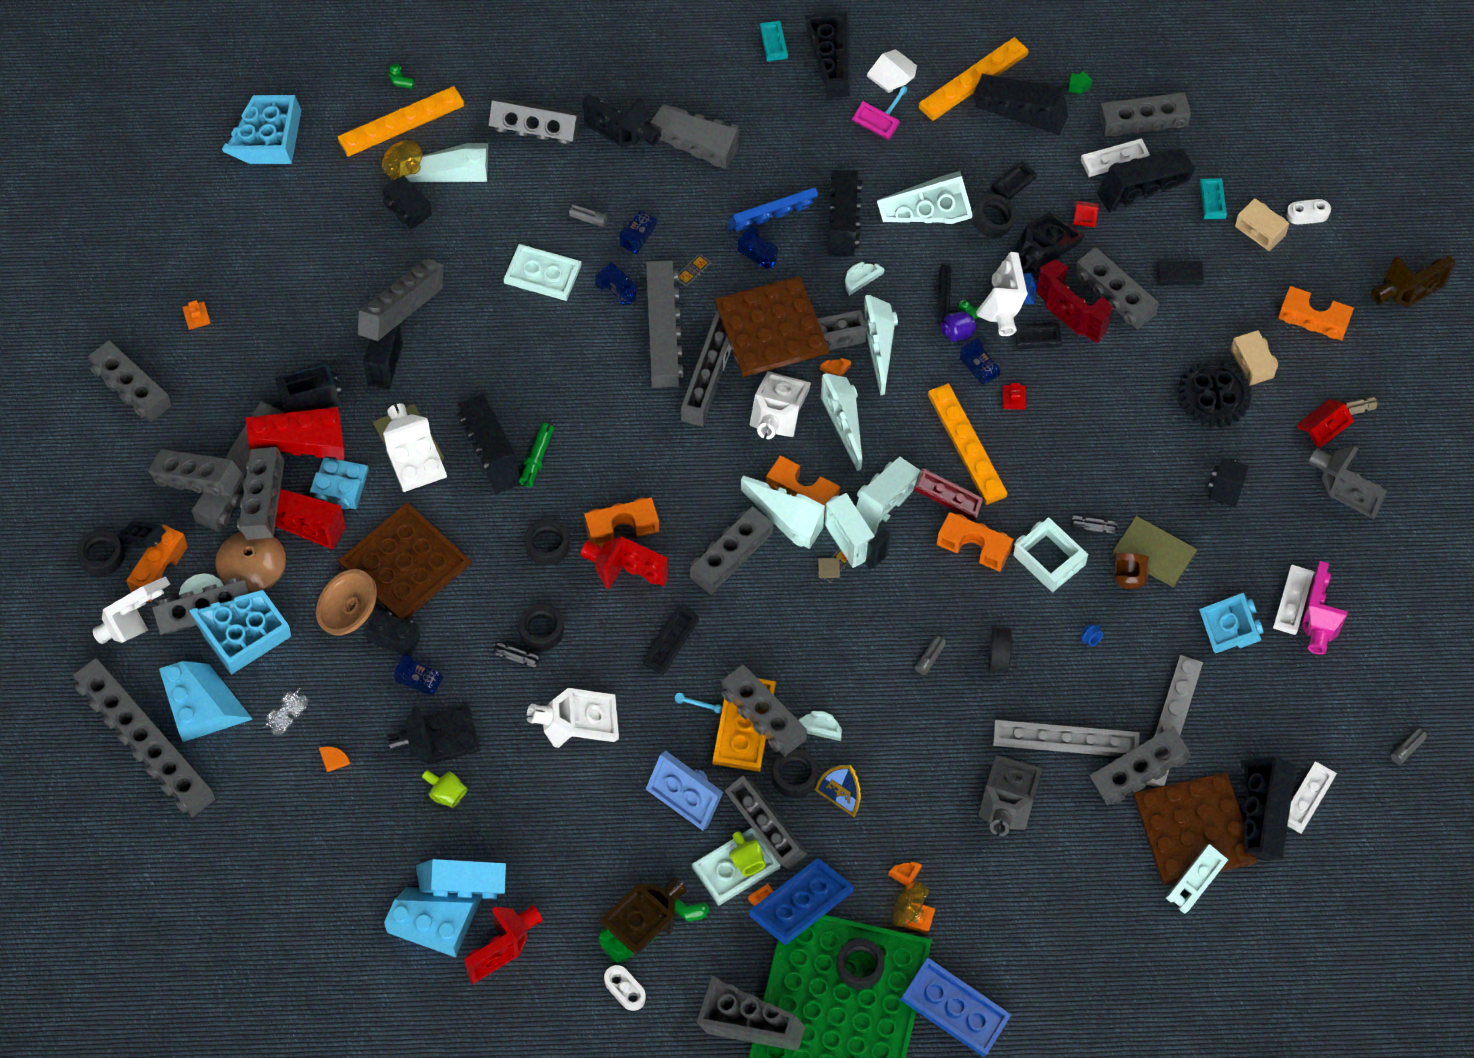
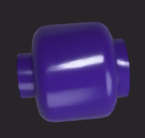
[941,311,976,342]

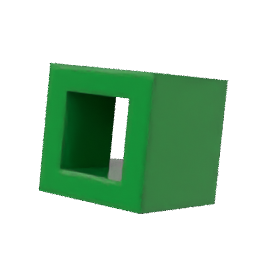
[1068,71,1092,94]

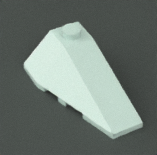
[400,143,488,182]
[877,171,972,224]
[863,295,898,395]
[821,373,862,471]
[741,476,825,549]

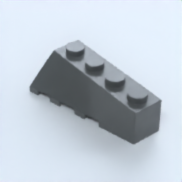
[650,104,739,169]
[697,976,805,1051]

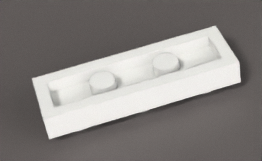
[1081,139,1150,177]
[1273,565,1314,635]
[1288,761,1337,834]

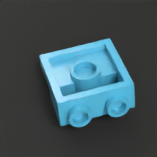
[310,457,369,509]
[1199,593,1264,654]

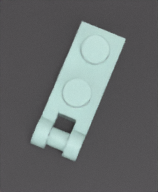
[1165,844,1228,914]

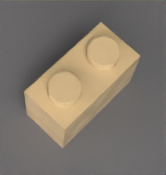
[1235,198,1289,251]
[1230,330,1278,386]

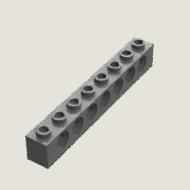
[73,658,215,817]

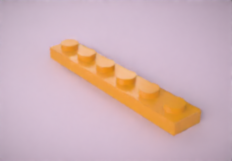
[919,37,1029,121]
[338,86,464,157]
[928,383,1007,505]

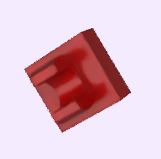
[1074,201,1099,227]
[1002,383,1026,410]

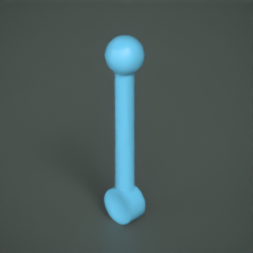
[885,85,907,115]
[675,693,723,713]

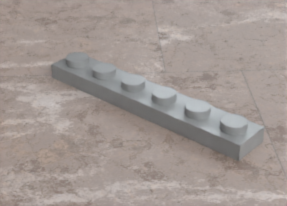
[1143,655,1203,788]
[993,720,1140,757]

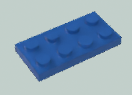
[727,188,818,232]
[749,858,854,945]
[900,958,1011,1057]

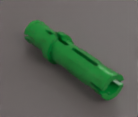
[519,423,555,487]

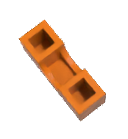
[1278,286,1354,340]
[766,455,840,518]
[584,497,659,546]
[937,512,1014,572]
[126,525,188,602]

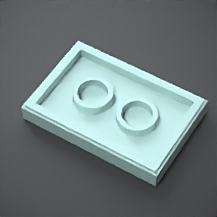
[504,244,582,301]
[692,828,780,906]

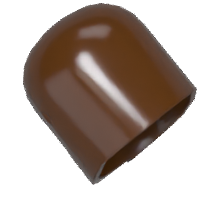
[1114,552,1149,589]

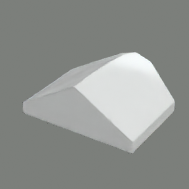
[867,49,917,93]

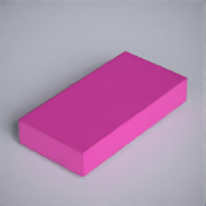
[852,101,900,141]

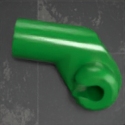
[388,64,415,89]
[958,300,981,320]
[675,899,709,922]

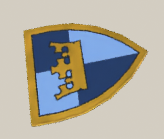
[815,765,861,817]

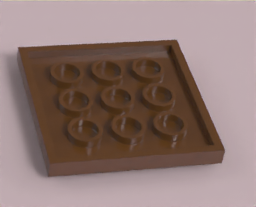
[715,276,829,377]
[338,502,471,620]
[1133,772,1257,885]

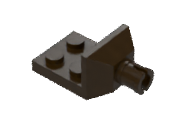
[1371,255,1456,307]
[600,877,687,956]

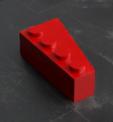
[245,407,345,460]
[275,489,346,550]

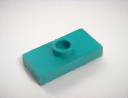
[759,21,788,62]
[1199,178,1227,219]

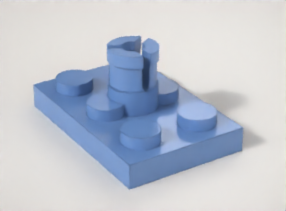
[646,750,723,831]

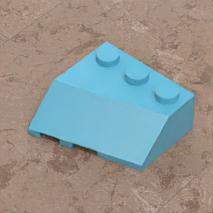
[222,95,301,164]
[189,590,291,675]
[159,661,252,742]
[416,859,506,899]
[384,887,482,957]

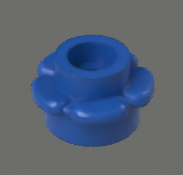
[1081,625,1103,646]

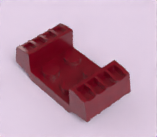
[1036,259,1113,344]

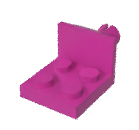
[1301,561,1348,654]

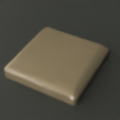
[818,558,840,578]

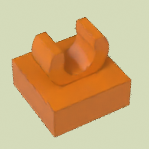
[182,300,211,330]
[904,902,935,934]

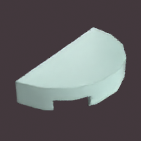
[845,262,884,296]
[179,574,227,598]
[798,711,842,741]

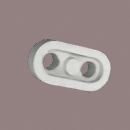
[1286,199,1331,225]
[604,965,646,1011]

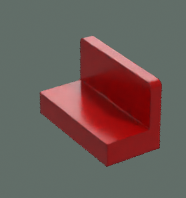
[1297,399,1354,448]

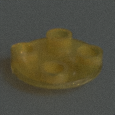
[382,140,422,179]
[892,881,929,927]

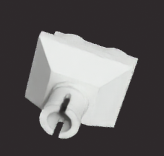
[976,252,1027,336]
[750,371,811,439]
[383,403,447,492]
[93,576,170,644]
[527,688,619,748]

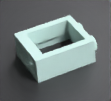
[825,493,875,568]
[1013,517,1088,593]

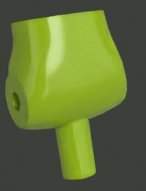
[422,770,468,808]
[729,832,766,877]

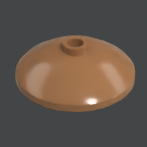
[215,531,286,593]
[316,569,377,636]

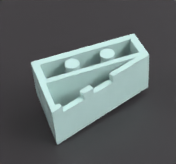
[856,457,920,535]

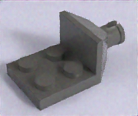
[1308,446,1387,519]
[978,755,1043,836]

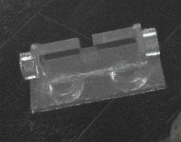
[263,688,309,736]

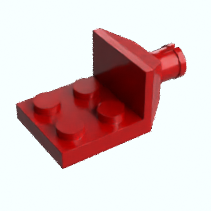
[580,537,668,589]
[464,905,543,984]

